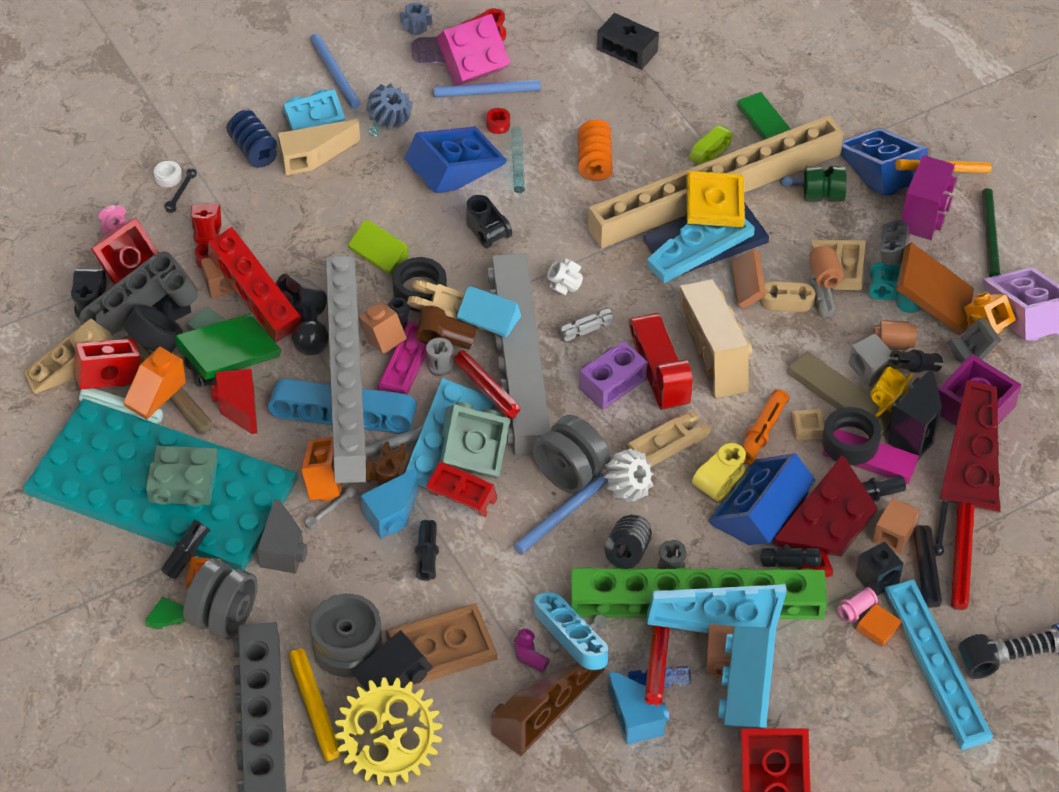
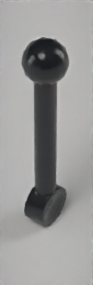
[165,168,197,213]
[934,501,949,556]

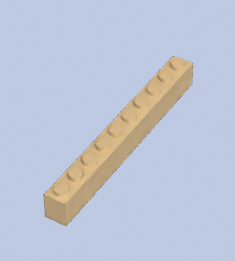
[588,115,844,249]

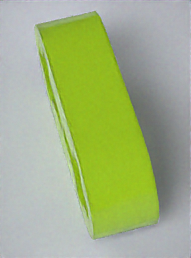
[689,125,733,165]

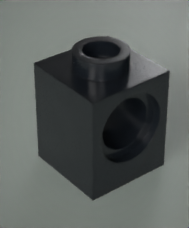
[855,541,904,596]

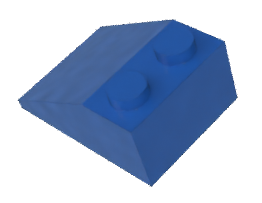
[404,126,507,193]
[841,127,928,196]

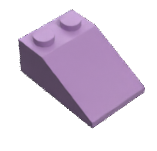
[983,267,1059,341]

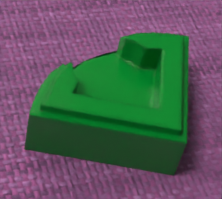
[145,597,185,629]

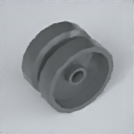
[532,415,611,494]
[183,558,258,640]
[310,593,383,677]

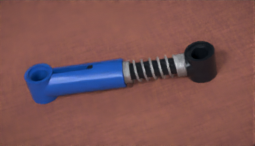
[958,623,1059,679]

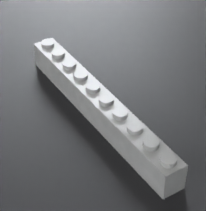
[326,256,366,483]

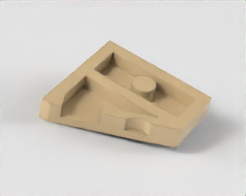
[811,240,867,290]

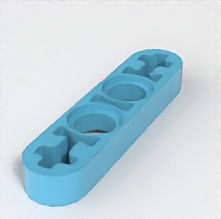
[534,592,608,670]

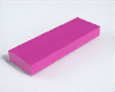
[378,321,427,395]
[823,429,919,484]

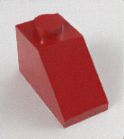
[211,369,258,434]

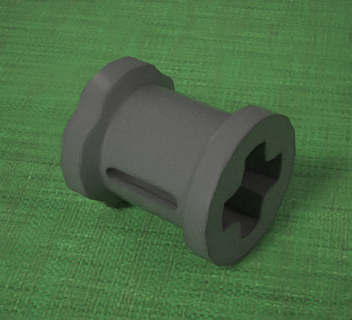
[657,540,687,569]

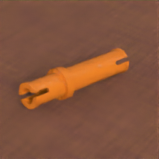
[742,389,790,465]

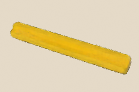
[288,648,341,761]

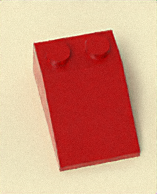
[740,728,811,792]

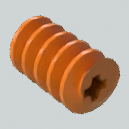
[577,119,613,181]

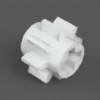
[547,258,583,295]

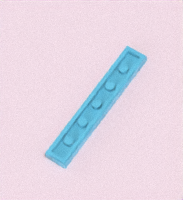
[884,579,993,750]

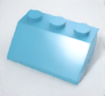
[718,626,776,729]

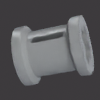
[426,337,453,376]

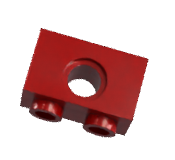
[74,339,141,389]

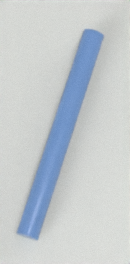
[310,33,361,109]
[434,80,541,97]
[514,473,608,554]

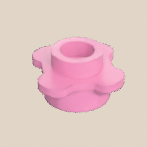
[98,205,126,234]

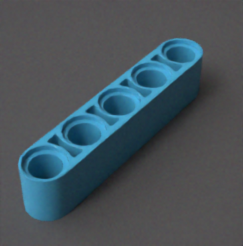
[268,379,417,434]

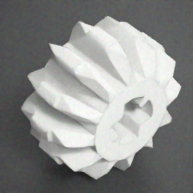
[604,449,655,502]

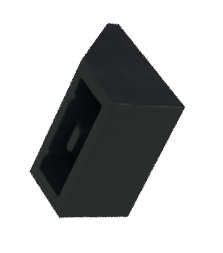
[887,370,942,460]

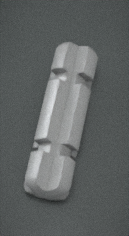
[810,271,835,318]
[559,308,614,342]

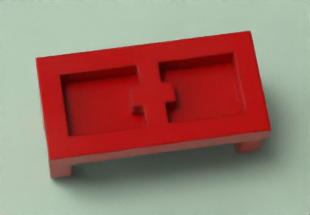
[426,461,498,517]

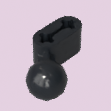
[276,274,329,356]

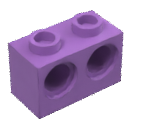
[579,341,648,410]

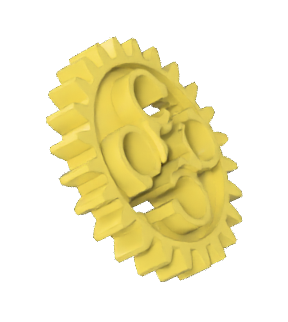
[335,677,442,786]

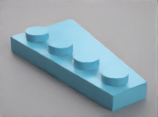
[647,219,755,284]
[404,378,495,488]
[647,584,787,633]

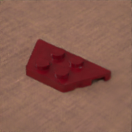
[774,455,877,557]

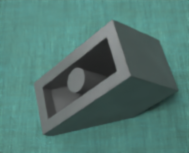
[257,500,308,574]

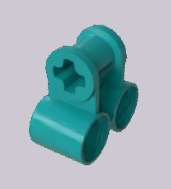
[869,262,921,313]

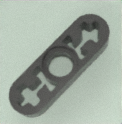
[880,220,910,265]

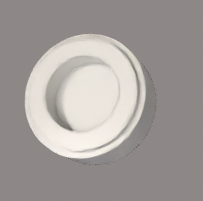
[153,161,182,187]

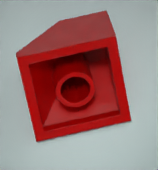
[91,218,159,285]

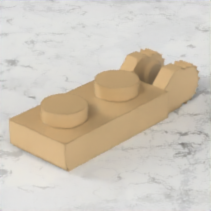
[407,279,484,332]
[627,411,711,467]

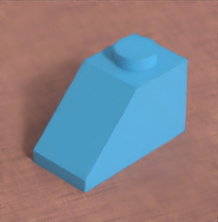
[361,469,418,539]
[608,672,669,745]

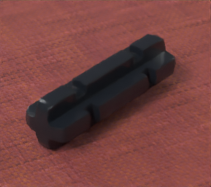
[760,548,822,567]

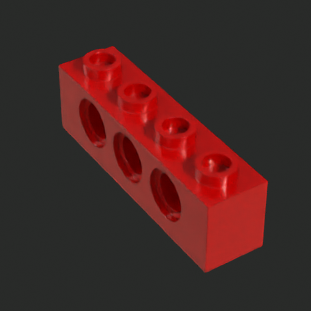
[208,227,300,343]

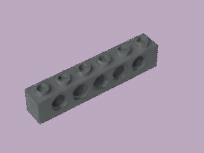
[233,622,286,792]

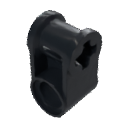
[466,195,513,249]
[71,268,107,319]

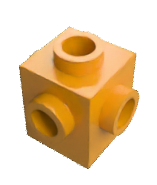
[964,292,1016,334]

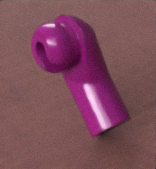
[514,628,550,673]

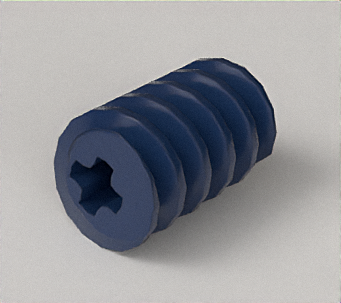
[226,109,277,168]

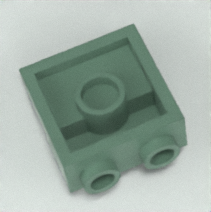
[440,402,510,479]
[146,446,218,506]

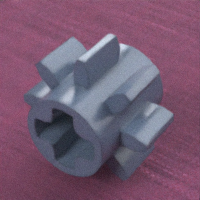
[400,2,432,35]

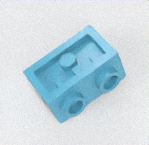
[282,89,345,131]

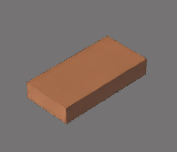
[732,248,766,309]

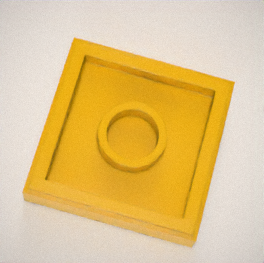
[686,171,745,227]

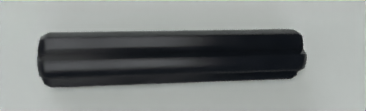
[914,525,942,608]

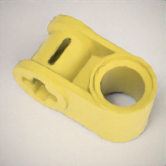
[692,443,746,501]

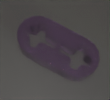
[411,37,446,63]

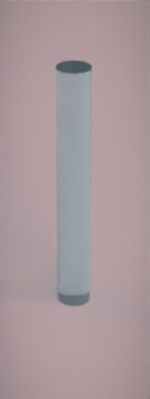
[511,127,525,193]

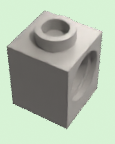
[848,334,896,387]

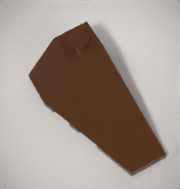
[490,662,605,756]

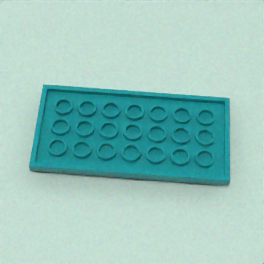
[23,398,298,570]

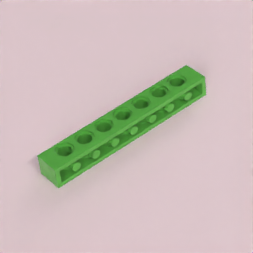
[571,567,827,619]

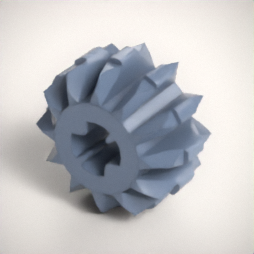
[366,83,413,130]

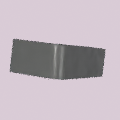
[79,251,198,336]

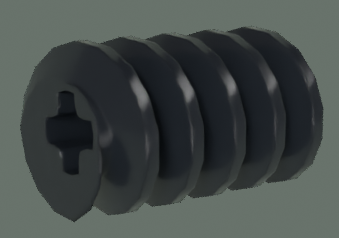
[604,514,652,569]

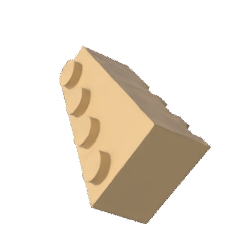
[680,279,753,399]

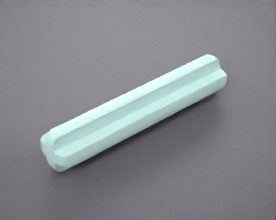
[79,388,163,424]

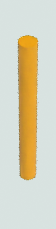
[895,159,991,173]

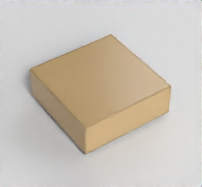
[791,409,825,441]

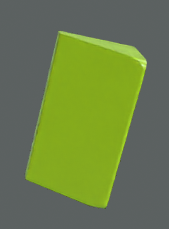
[348,219,409,275]

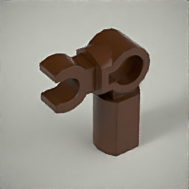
[366,441,406,486]

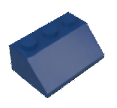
[708,453,815,545]

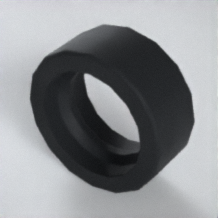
[392,257,447,312]
[124,305,183,353]
[822,407,881,465]

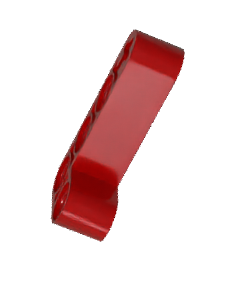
[629,312,693,410]

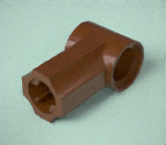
[416,306,477,350]

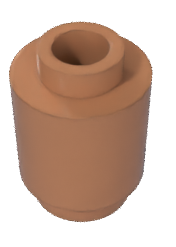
[809,245,844,288]
[873,320,917,350]

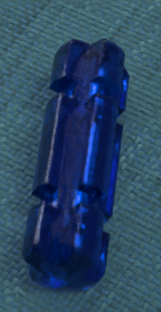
[627,666,691,687]

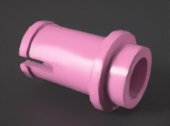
[837,587,878,623]

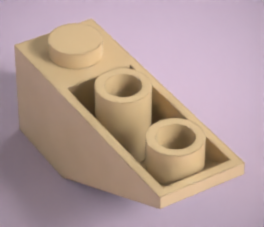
[278,119,360,175]
[23,319,114,394]

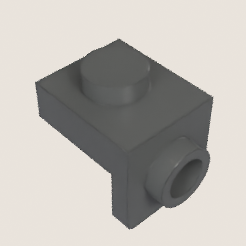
[947,318,1001,363]

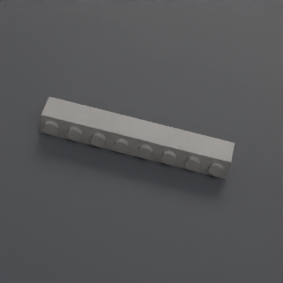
[487,253,550,455]

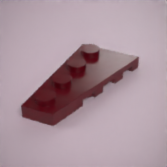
[939,380,1001,513]

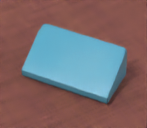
[457,286,521,338]

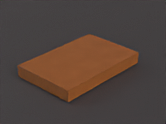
[896,242,974,335]

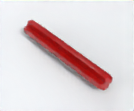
[453,350,521,419]
[951,502,975,610]
[644,625,670,706]

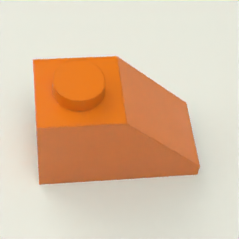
[124,347,186,420]
[301,437,343,501]

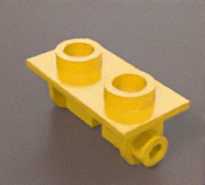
[870,367,914,417]

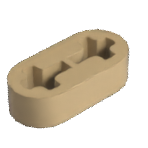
[760,281,816,312]

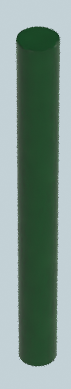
[982,188,1001,277]

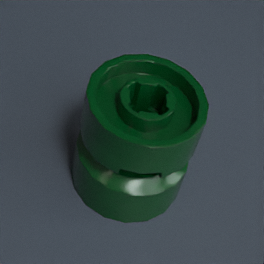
[803,166,847,202]

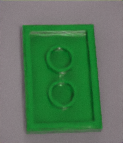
[175,313,281,380]

